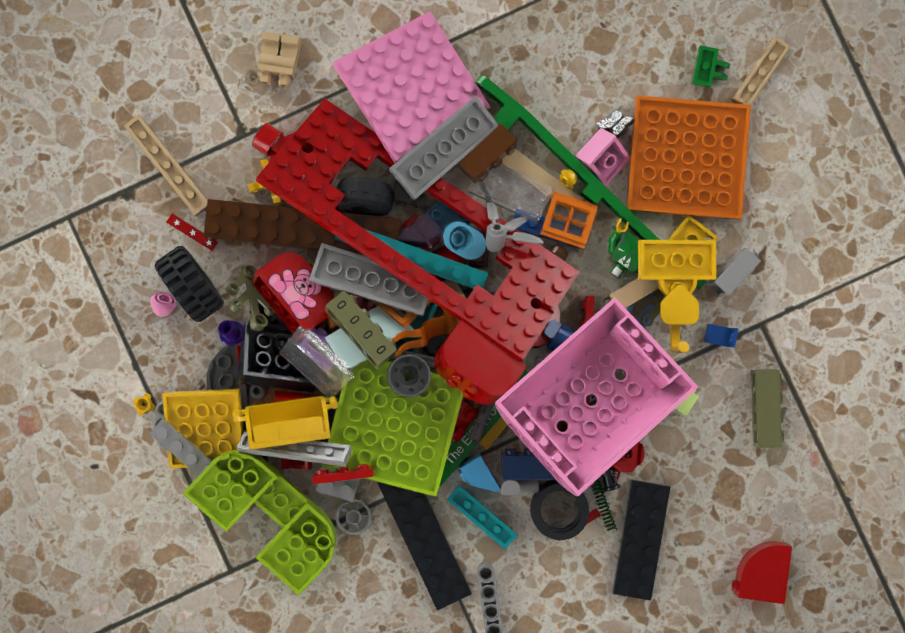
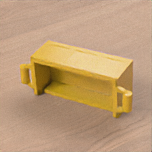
[233,396,338,450]

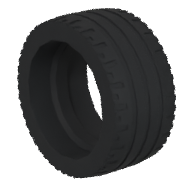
[530,480,589,540]

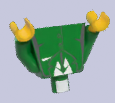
[608,218,639,279]

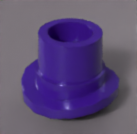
[218,320,244,346]

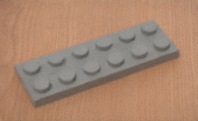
[389,96,499,200]
[309,243,429,316]

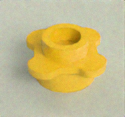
[559,169,578,189]
[133,393,155,415]

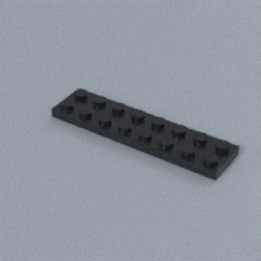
[377,482,472,611]

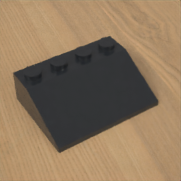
[237,320,321,392]

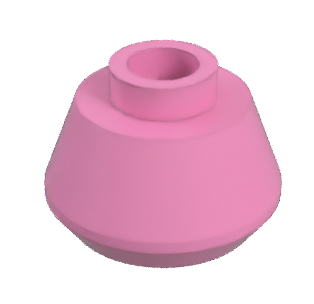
[150,292,177,317]

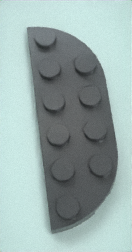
[207,341,249,432]

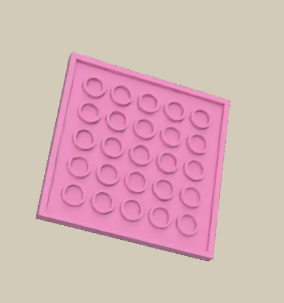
[333,11,491,163]

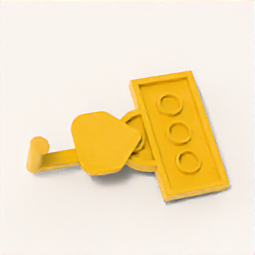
[638,240,716,353]

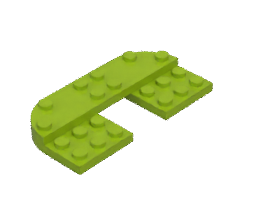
[182,450,336,595]

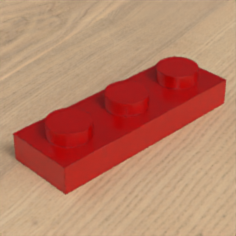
[312,464,374,484]

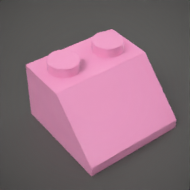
[575,128,630,187]

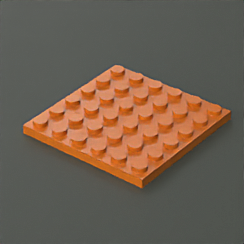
[626,95,751,220]

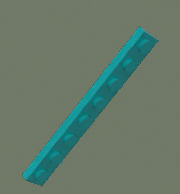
[334,229,488,289]

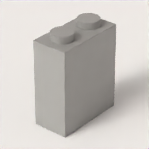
[706,248,761,297]

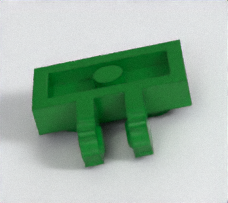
[691,45,730,88]

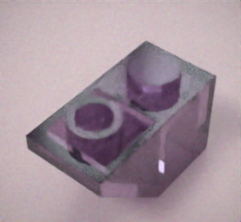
[397,213,444,248]

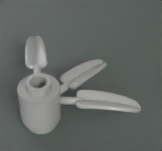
[485,202,543,252]

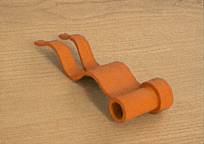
[392,309,458,357]

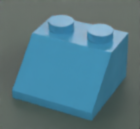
[459,452,501,492]

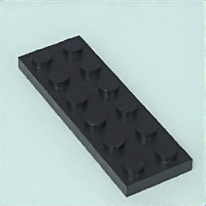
[612,479,671,601]

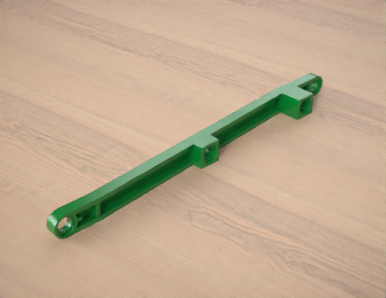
[475,74,706,290]

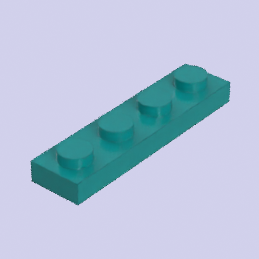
[447,484,518,550]

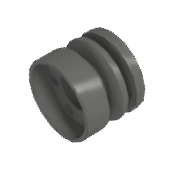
[386,354,431,397]

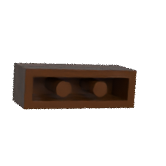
[459,124,517,184]

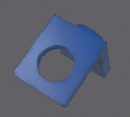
[704,324,739,348]

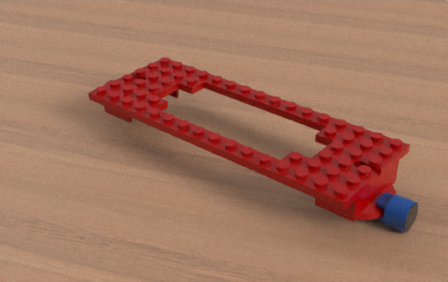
[252,98,580,362]

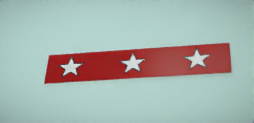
[166,213,218,251]

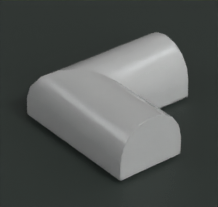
[499,479,539,496]

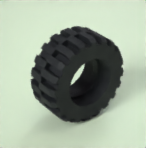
[154,246,224,322]

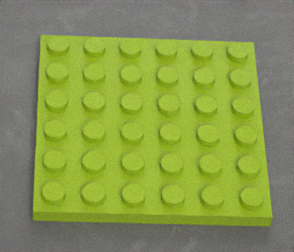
[321,359,463,497]

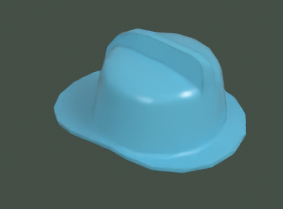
[443,221,486,260]

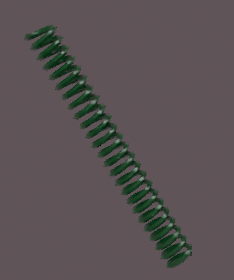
[591,478,618,531]

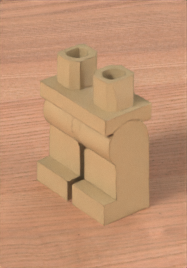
[258,31,302,88]

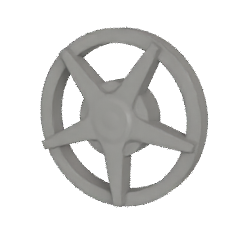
[336,499,372,535]

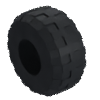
[336,177,394,216]

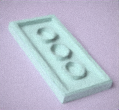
[325,306,414,372]

